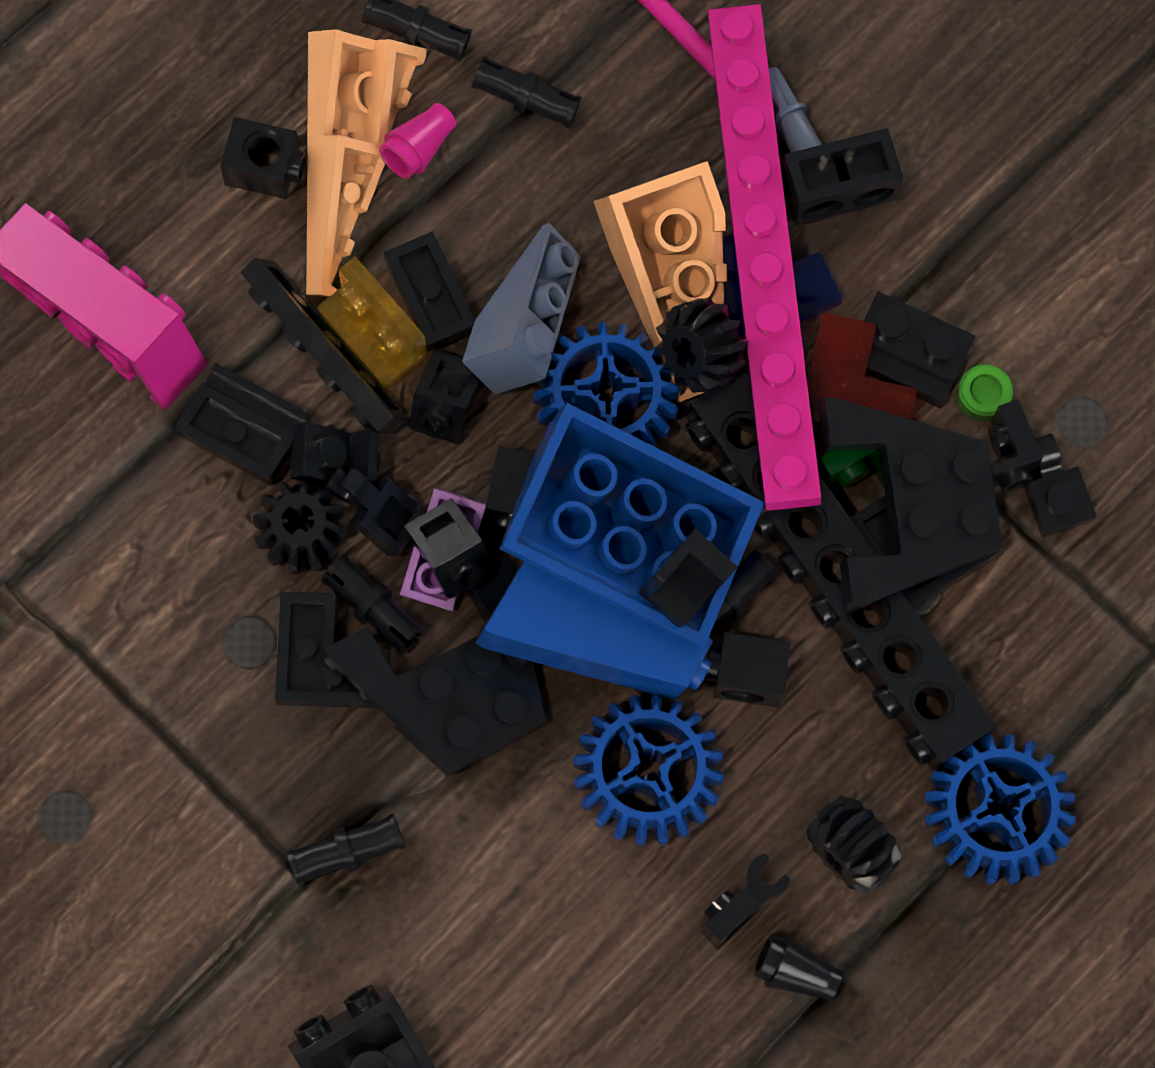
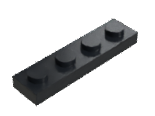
[240,257,410,433]

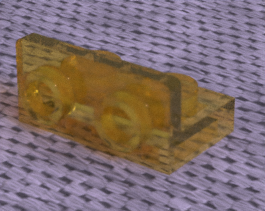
[318,256,426,388]

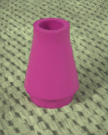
[379,103,457,179]

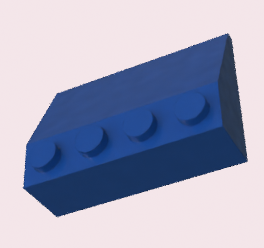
[500,403,765,649]

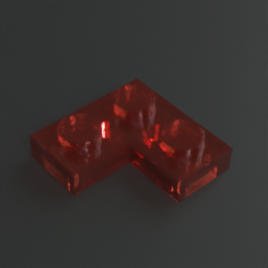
[807,312,918,424]

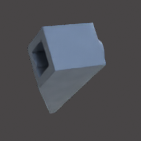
[462,223,581,395]

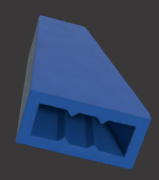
[475,561,713,700]

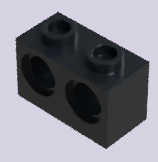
[781,128,903,226]

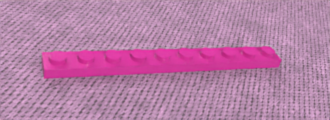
[708,4,821,511]

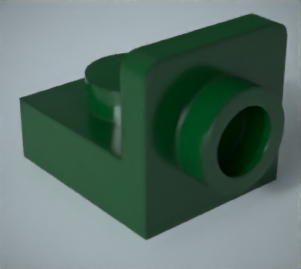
[817,450,884,489]

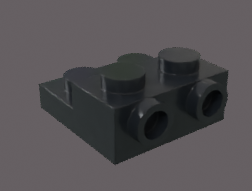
[287,985,435,1068]

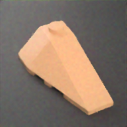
[593,161,727,402]

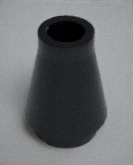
[754,934,843,1002]

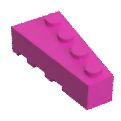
[0,203,208,411]

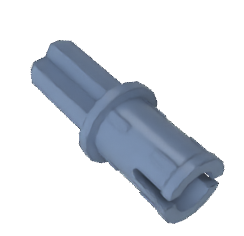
[769,67,822,152]

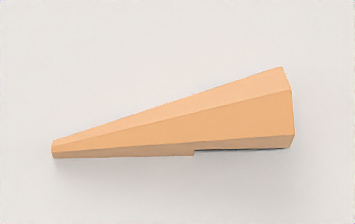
[306,29,427,297]

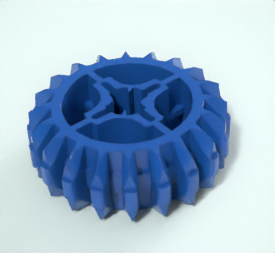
[533,321,680,447]
[573,695,724,846]
[923,734,1076,885]

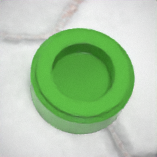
[956,365,1013,422]

